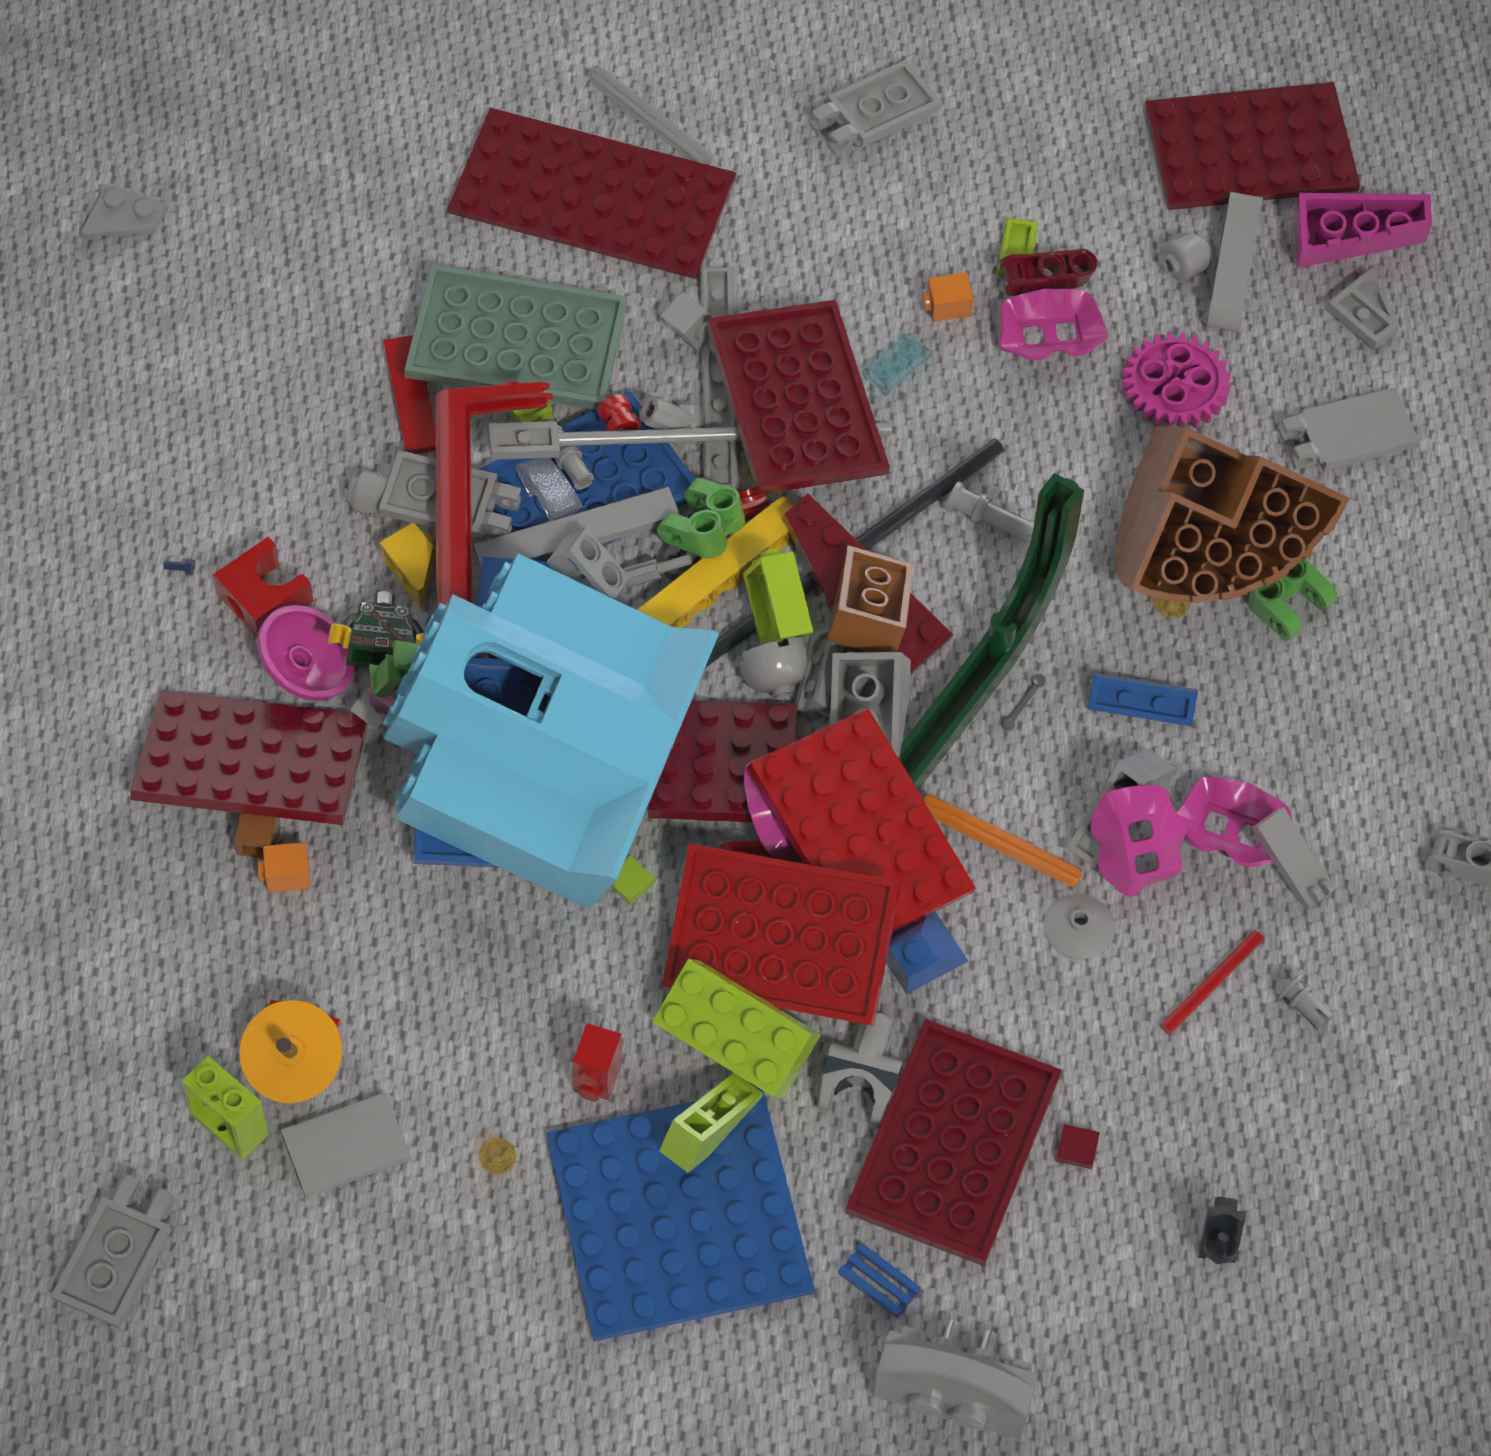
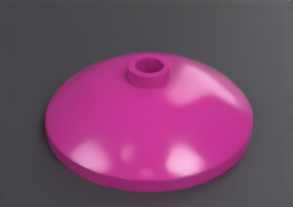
[257,605,355,701]

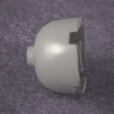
[737,637,809,698]

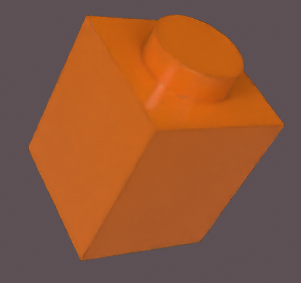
[922,272,974,322]
[257,842,311,893]

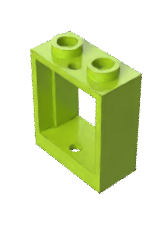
[742,549,814,646]
[182,1056,269,1161]

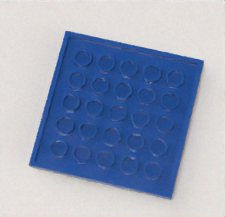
[546,1088,815,1342]

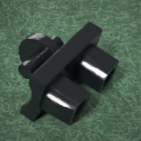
[1198,1196,1246,1264]

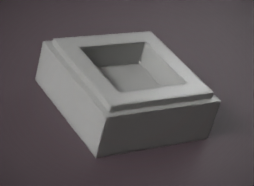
[350,700,388,736]

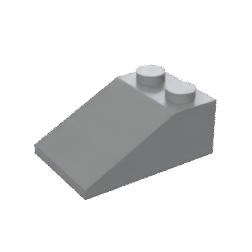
[830,652,911,758]

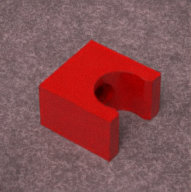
[213,536,314,638]

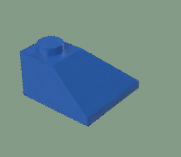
[886,912,968,994]

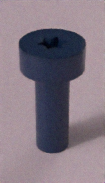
[164,559,196,575]

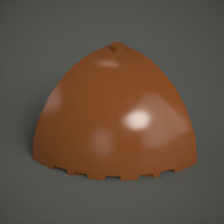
[1116,426,1350,603]

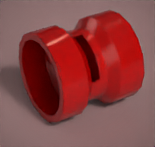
[597,394,640,431]

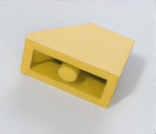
[379,522,436,606]

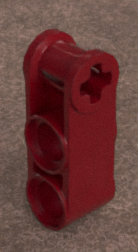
[999,248,1098,296]

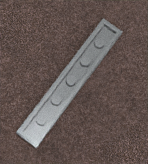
[473,487,680,570]

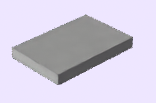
[281,1092,411,1198]

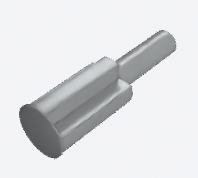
[623,554,692,588]

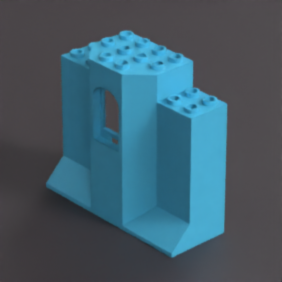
[383,553,719,908]

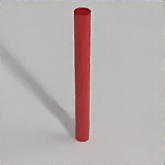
[1159,930,1264,1035]

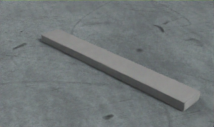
[701,267,738,491]

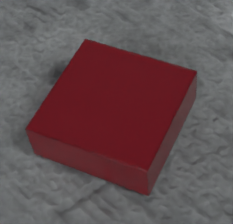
[1056,1124,1100,1170]

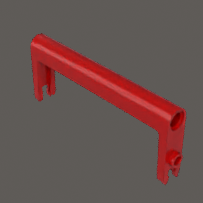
[436,381,553,653]

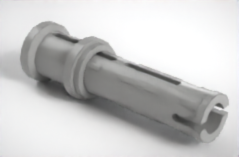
[945,481,1034,543]

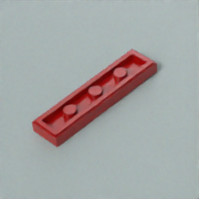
[383,335,436,454]

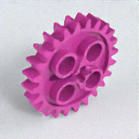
[1122,332,1231,429]

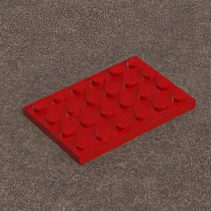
[747,708,976,933]
[662,843,901,1026]

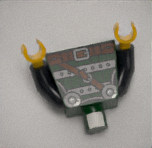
[327,591,425,668]

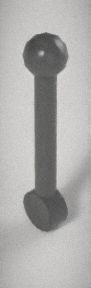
[1001,674,1046,731]

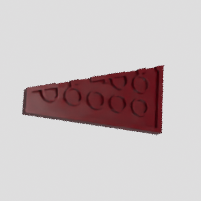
[782,493,954,675]

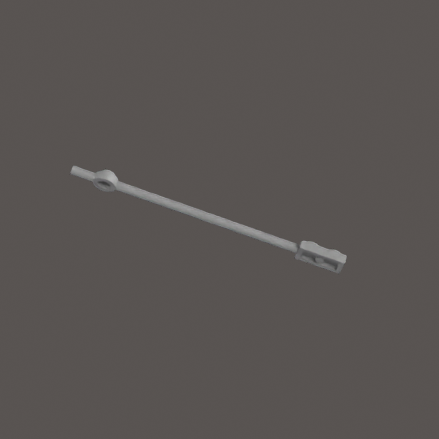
[487,421,892,460]

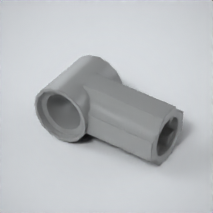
[639,395,703,447]

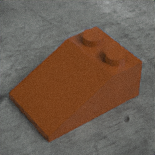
[827,545,914,652]

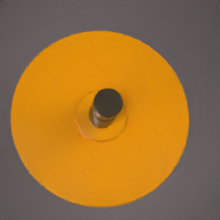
[239,1000,343,1103]

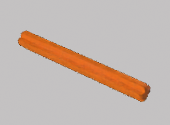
[923,794,1082,887]

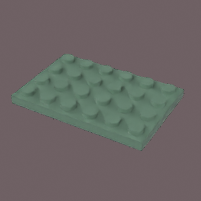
[405,264,628,410]

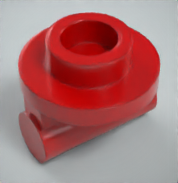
[737,486,769,522]

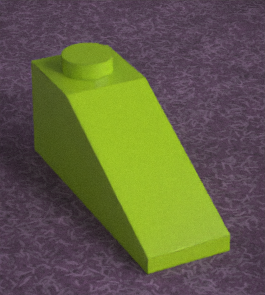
[659,1073,763,1173]

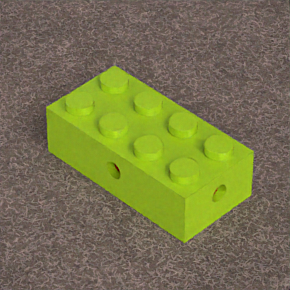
[652,959,821,1098]

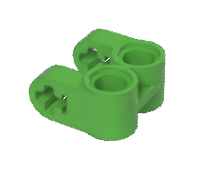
[657,478,745,558]
[1247,559,1338,641]

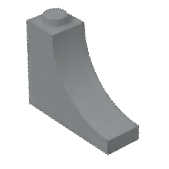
[1067,749,1177,868]

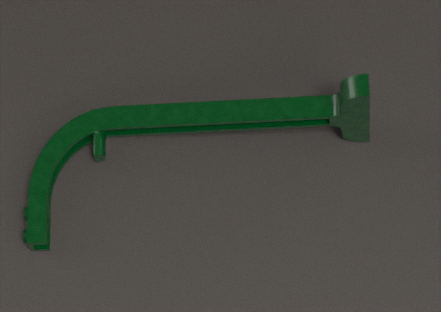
[899,472,1084,790]

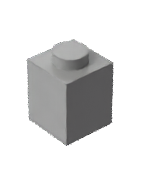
[660,292,712,351]

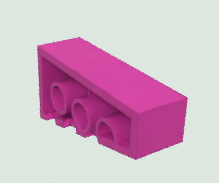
[1294,193,1432,268]

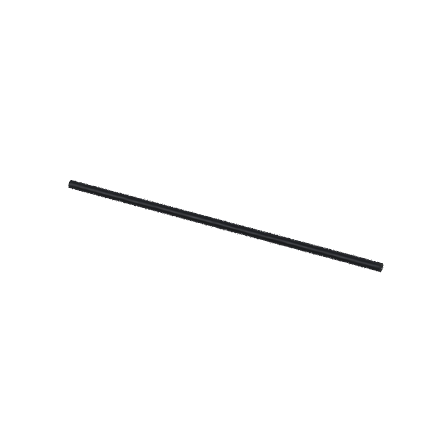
[705,438,1004,668]

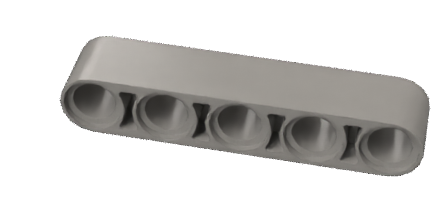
[1206,192,1263,332]

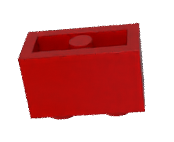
[572,1023,622,1101]

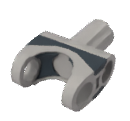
[819,1013,903,1125]

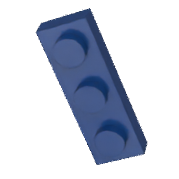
[1088,673,1198,726]

